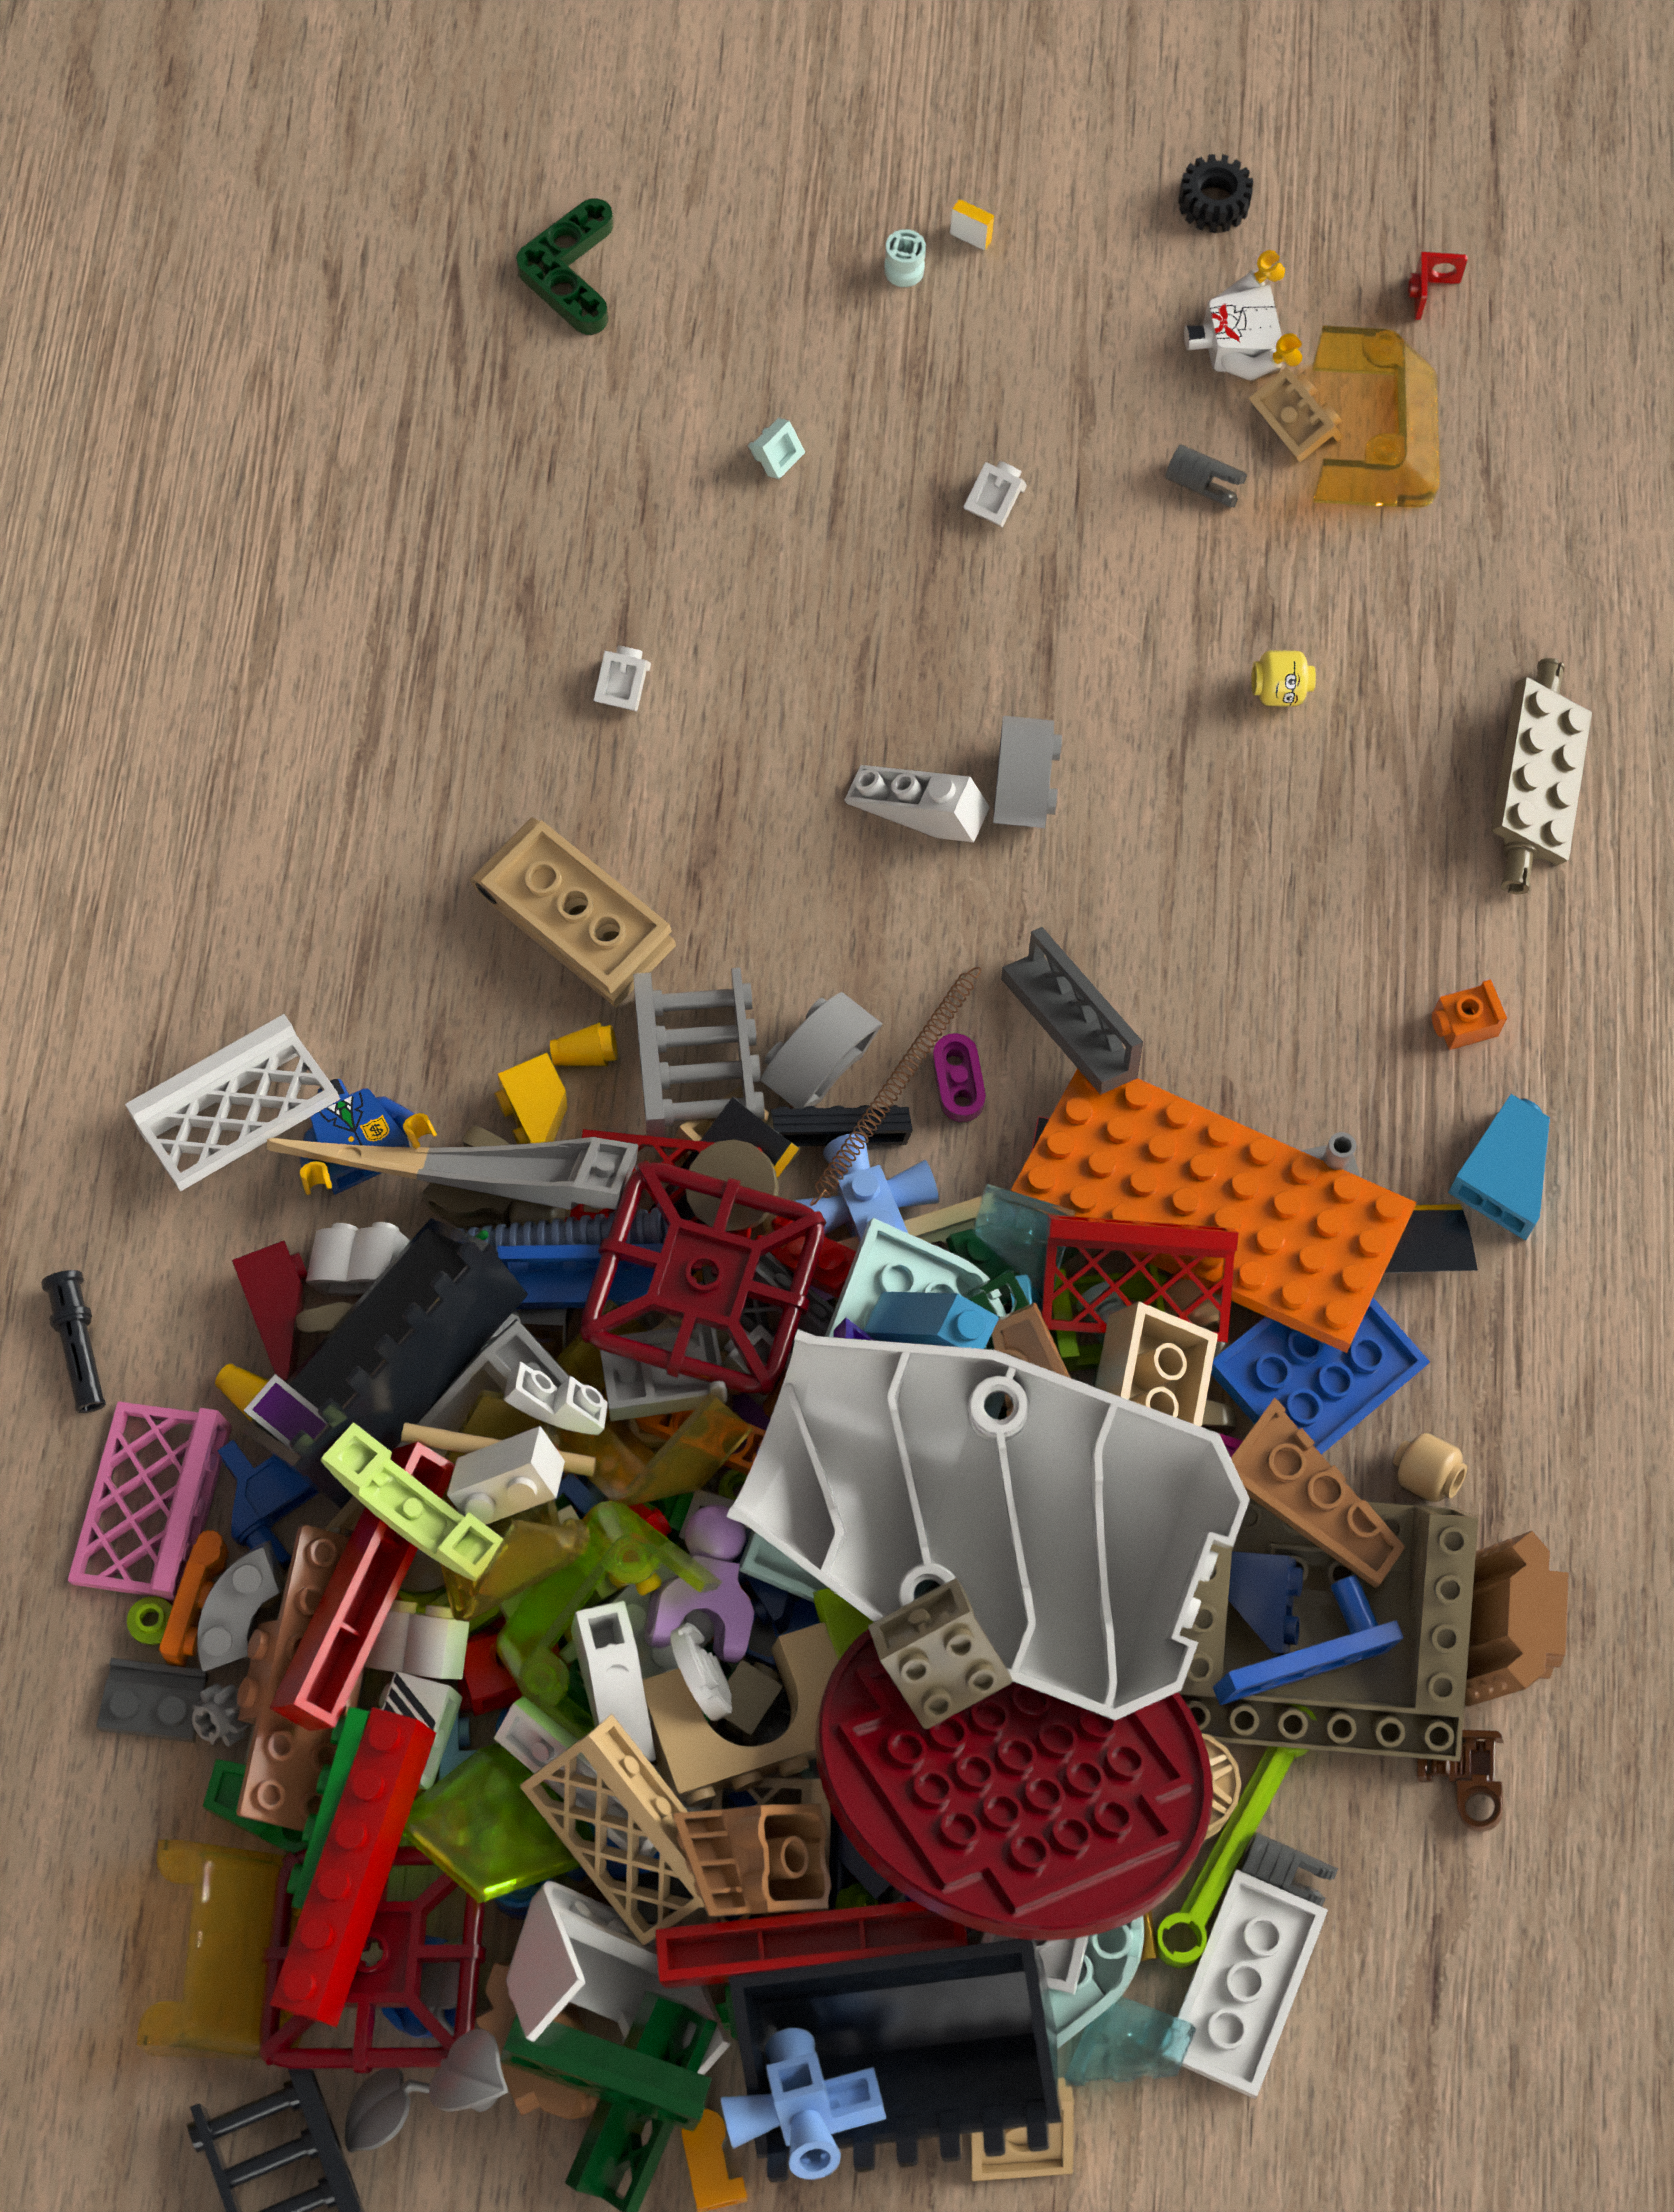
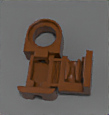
[1417,1730,1504,1832]

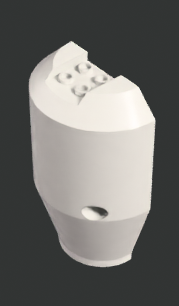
[727,1330,1250,1720]

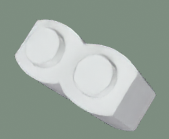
[306,1222,411,1296]
[364,1600,470,1679]

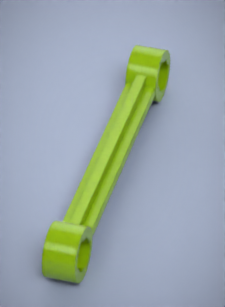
[1155,1703,1317,1968]

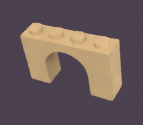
[642,1622,838,1808]

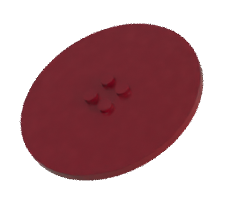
[815,1628,1213,1940]

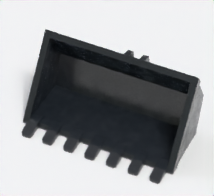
[243,1218,528,1509]
[728,1939,1062,2183]

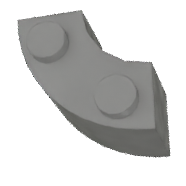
[993,716,1062,828]
[761,992,882,1109]
[198,1540,285,1672]

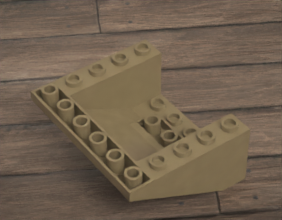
[1179,1497,1478,1762]

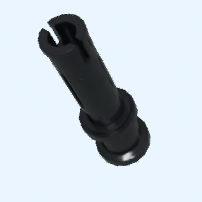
[41,1270,106,1413]

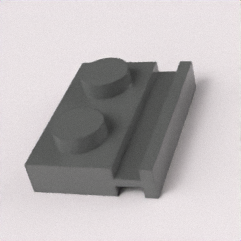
[96,1658,209,1743]

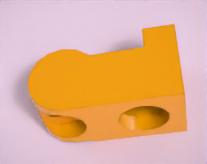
[682,2109,747,2212]

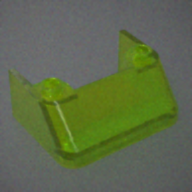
[496,1502,722,1740]

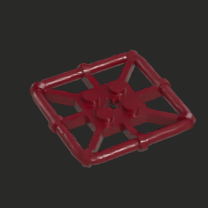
[579,1160,827,1396]
[258,1845,487,2074]

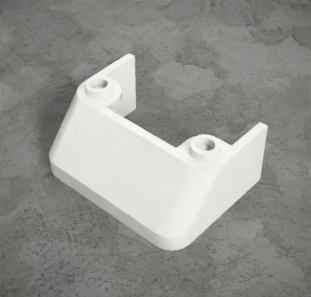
[506,1881,731,2075]

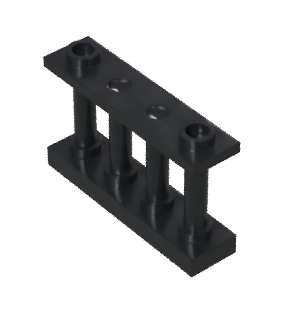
[187,2068,365,2212]

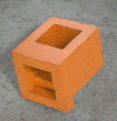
[1432,979,1507,1050]

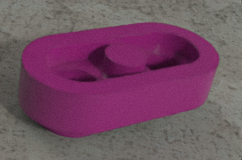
[932,1033,986,1122]

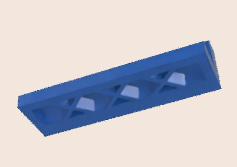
[497,1243,664,1309]

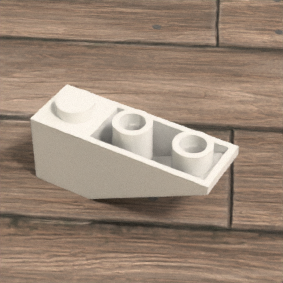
[844,765,990,843]
[570,1601,656,1762]

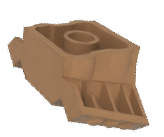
[1464,1531,1569,1707]
[671,1804,831,1917]
[476,1961,600,2120]

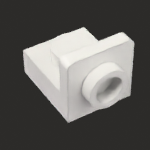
[963,461,1027,527]
[593,646,651,712]

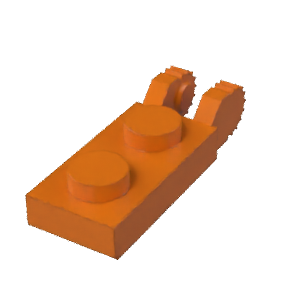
[159,1529,229,1667]

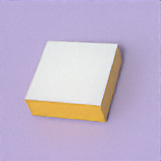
[950,199,994,251]

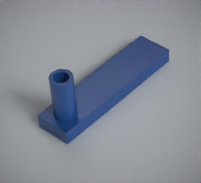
[1212,1575,1404,1705]

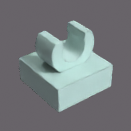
[748,418,805,479]

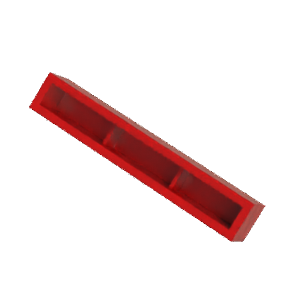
[269,1441,455,1732]
[269,1707,437,2028]
[655,1901,967,1989]

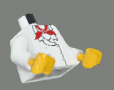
[1184,250,1302,381]

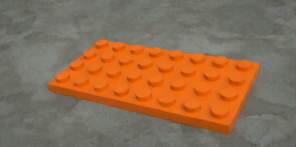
[1009,1068,1417,1353]

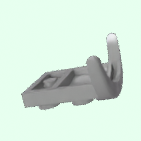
[600,1282,727,1421]

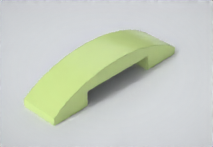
[321,1422,507,1582]

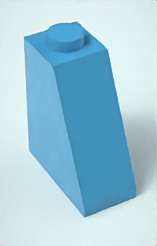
[1448,1094,1550,1241]
[863,1291,999,1349]

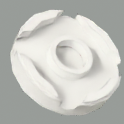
[670,1623,733,1721]

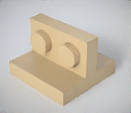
[969,2077,1074,2181]

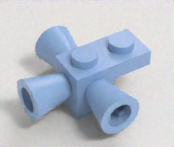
[794,1134,939,1243]
[721,2028,887,2180]

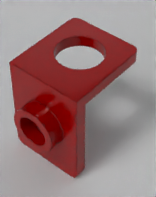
[1408,252,1467,320]

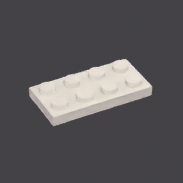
[1162,1869,1328,2099]

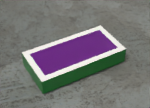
[244,1374,327,1454]

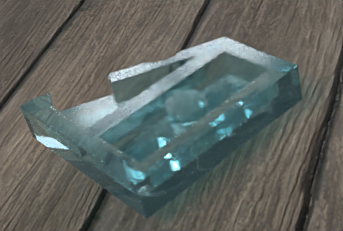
[972,1184,1076,1296]
[1065,1996,1196,2087]

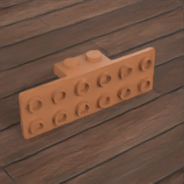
[236,1525,365,1832]

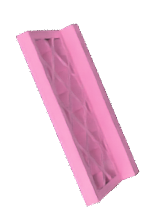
[67,1402,232,1604]

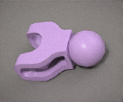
[644,1505,754,1664]

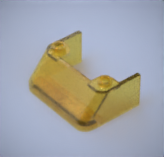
[1312,325,1440,508]
[541,1299,754,1507]

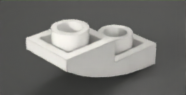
[504,1361,608,1435]

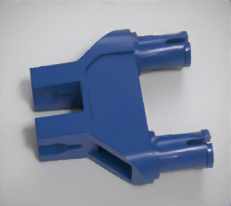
[217,1440,341,1570]

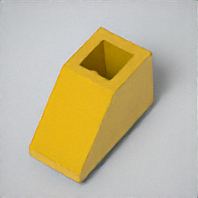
[494,1053,568,1145]

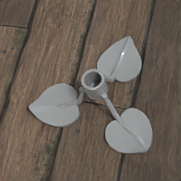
[345,1936,508,2153]

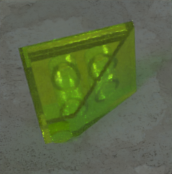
[402,1743,595,1903]

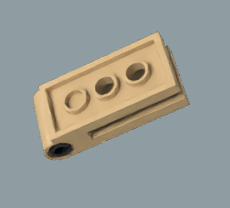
[470,817,676,1008]

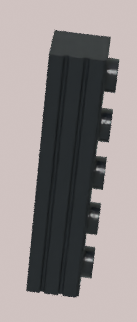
[766,1105,913,1147]

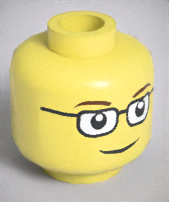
[1251,650,1316,707]

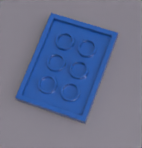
[1211,1298,1430,1455]

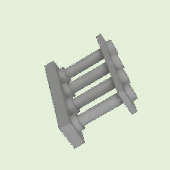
[633,968,765,1137]

